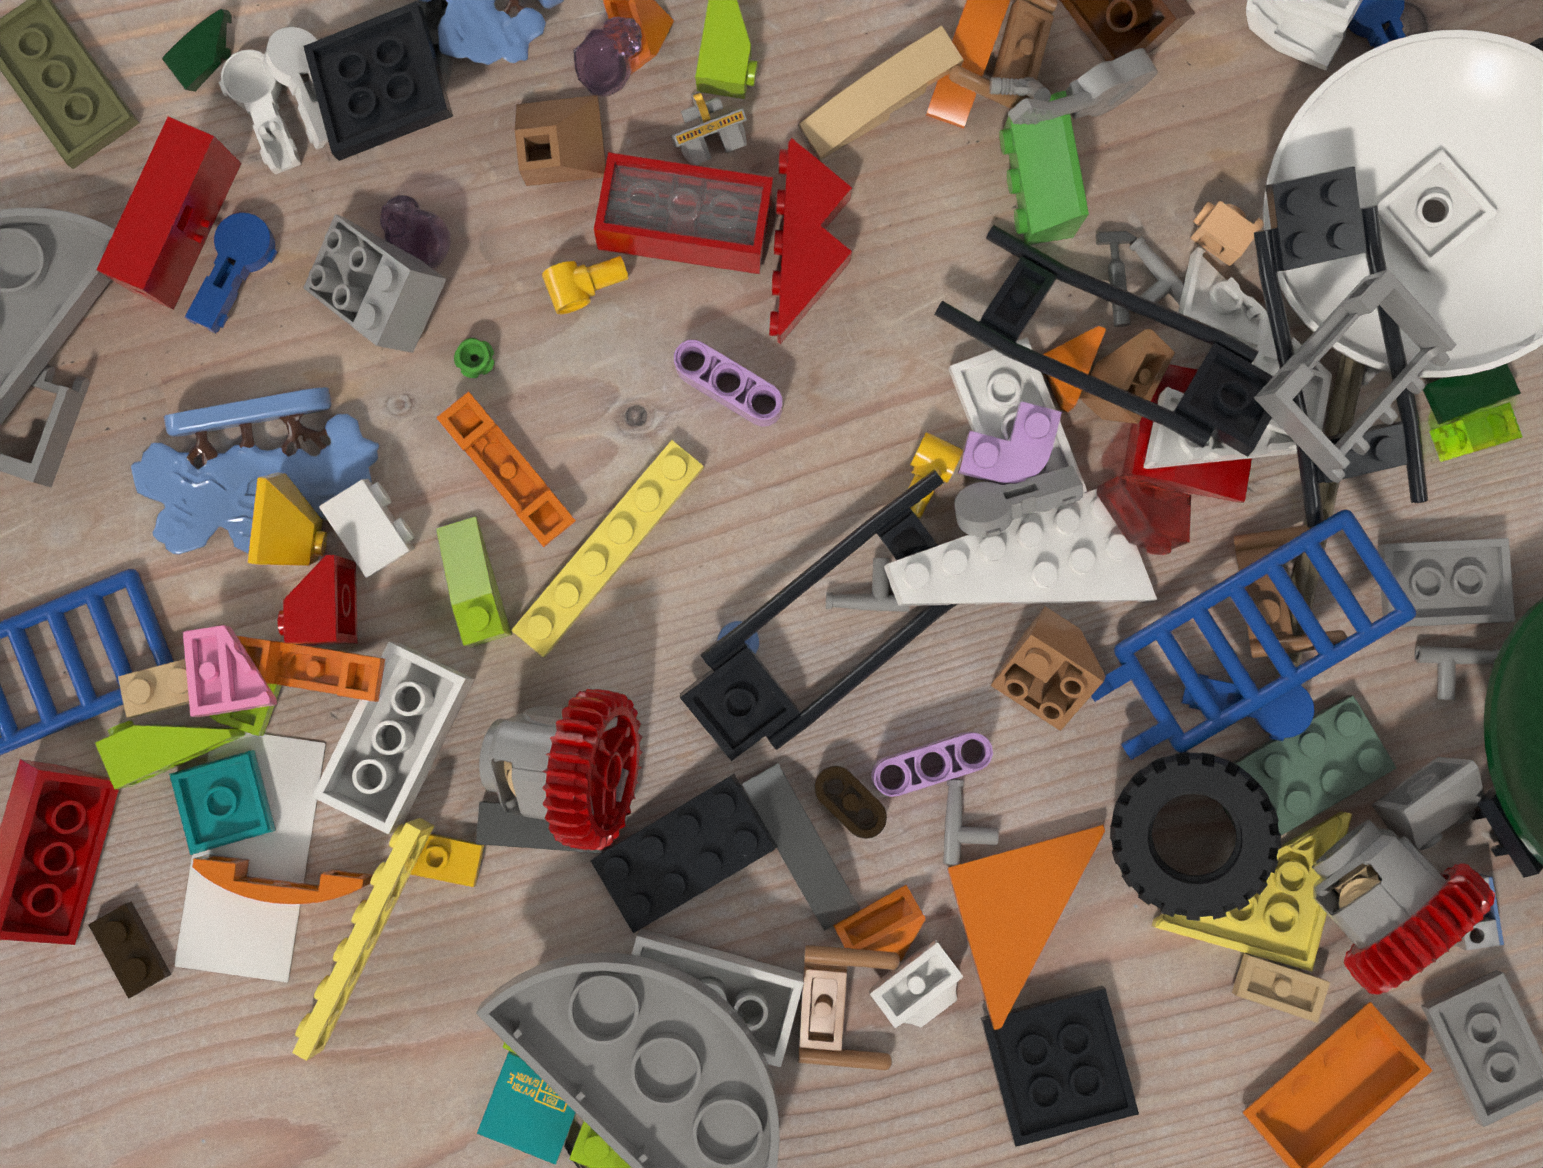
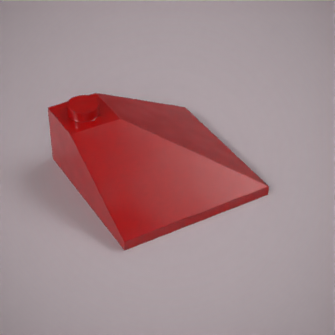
[1121,364,1252,503]

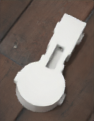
[261,27,328,149]
[219,50,301,175]

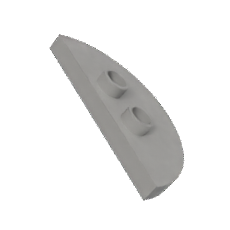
[0,208,115,425]
[476,952,780,1168]

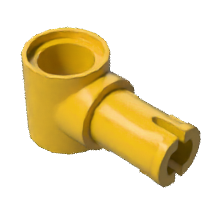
[542,255,628,315]
[908,432,964,519]

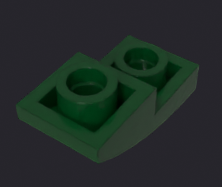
[1423,363,1521,425]

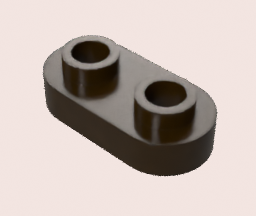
[814,766,887,839]

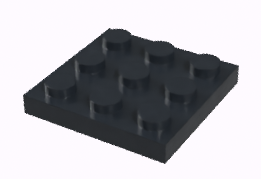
[303,1,453,161]
[980,986,1139,1147]

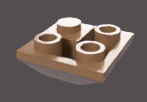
[515,95,606,186]
[991,606,1106,731]

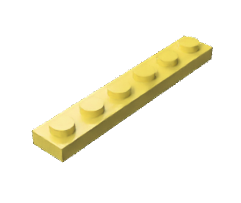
[511,440,704,657]
[292,818,435,1061]

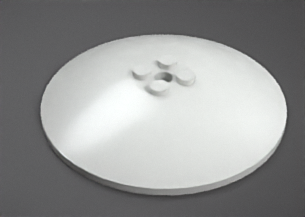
[1263,30,1543,378]

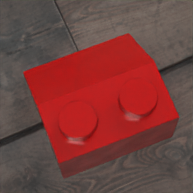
[277,555,358,646]

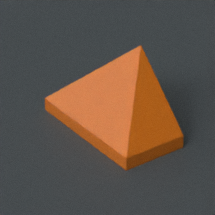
[603,0,674,75]
[1043,326,1106,412]
[833,885,926,962]

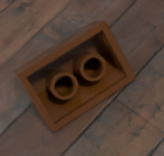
[1060,0,1195,61]

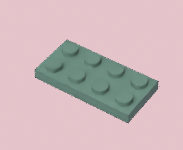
[1221,695,1396,836]

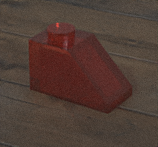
[1097,475,1191,555]

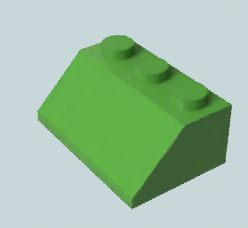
[999,91,1089,245]

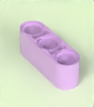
[674,340,782,427]
[871,732,993,797]

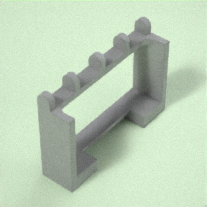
[1254,269,1457,483]
[0,365,90,488]

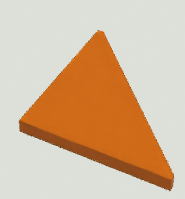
[947,825,1105,1030]

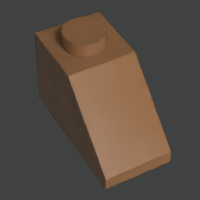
[1079,329,1175,424]

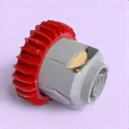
[479,689,643,850]
[1312,820,1495,995]

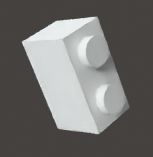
[319,479,415,578]

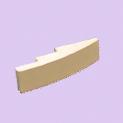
[799,25,964,160]

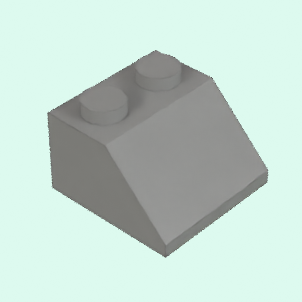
[1372,757,1484,850]

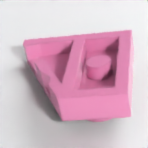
[183,625,277,717]

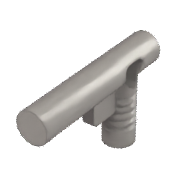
[989,77,1051,102]

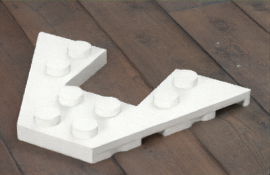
[1144,247,1332,469]

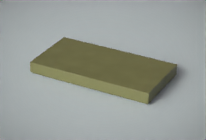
[0,0,140,169]

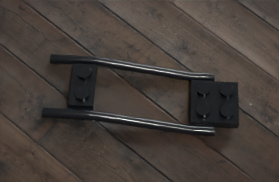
[1253,166,1428,528]
[934,225,1273,457]
[680,470,957,761]

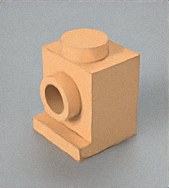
[1190,201,1264,266]

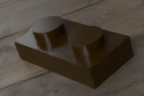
[88,901,172,999]

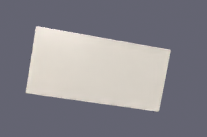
[174,732,325,982]

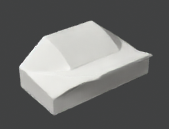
[869,940,963,1029]

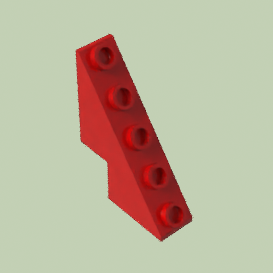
[769,138,852,344]

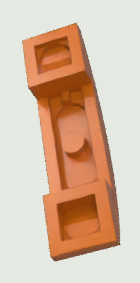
[926,0,1011,129]
[436,391,576,547]
[237,636,385,702]
[192,854,373,904]

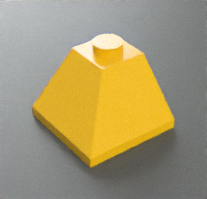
[248,472,327,566]

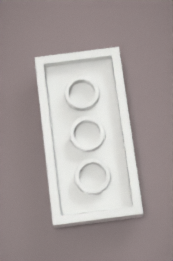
[948,337,1087,515]

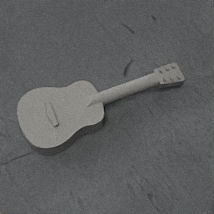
[1008,48,1158,125]

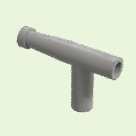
[1129,236,1184,304]
[826,558,909,612]
[1414,646,1500,700]
[943,779,999,865]

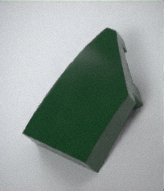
[162,9,232,92]

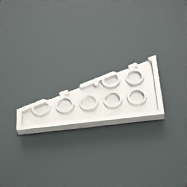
[884,483,1157,606]

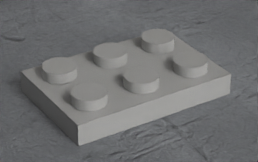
[1378,538,1515,627]
[1421,970,1543,1127]

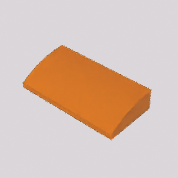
[1242,1002,1433,1168]

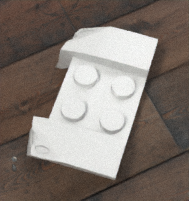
[1246,0,1363,71]

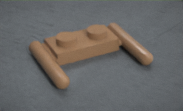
[949,0,1058,109]
[1233,525,1347,658]
[798,945,900,1071]

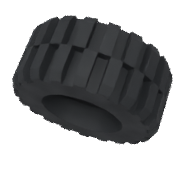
[1110,752,1281,921]

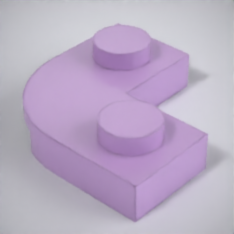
[958,401,1062,485]

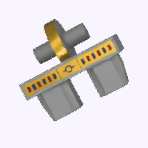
[671,91,747,165]

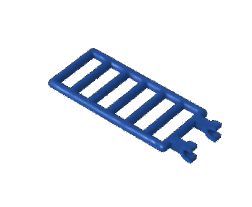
[1091,509,1416,760]
[0,569,174,756]

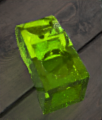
[1429,402,1523,462]

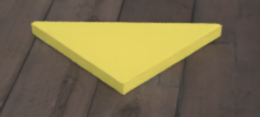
[1152,811,1352,971]

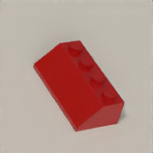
[0,759,119,945]

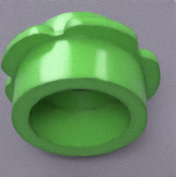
[454,338,494,378]

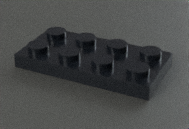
[590,774,778,933]

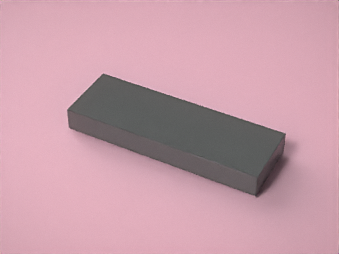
[476,801,603,854]

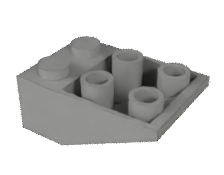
[303,214,446,353]

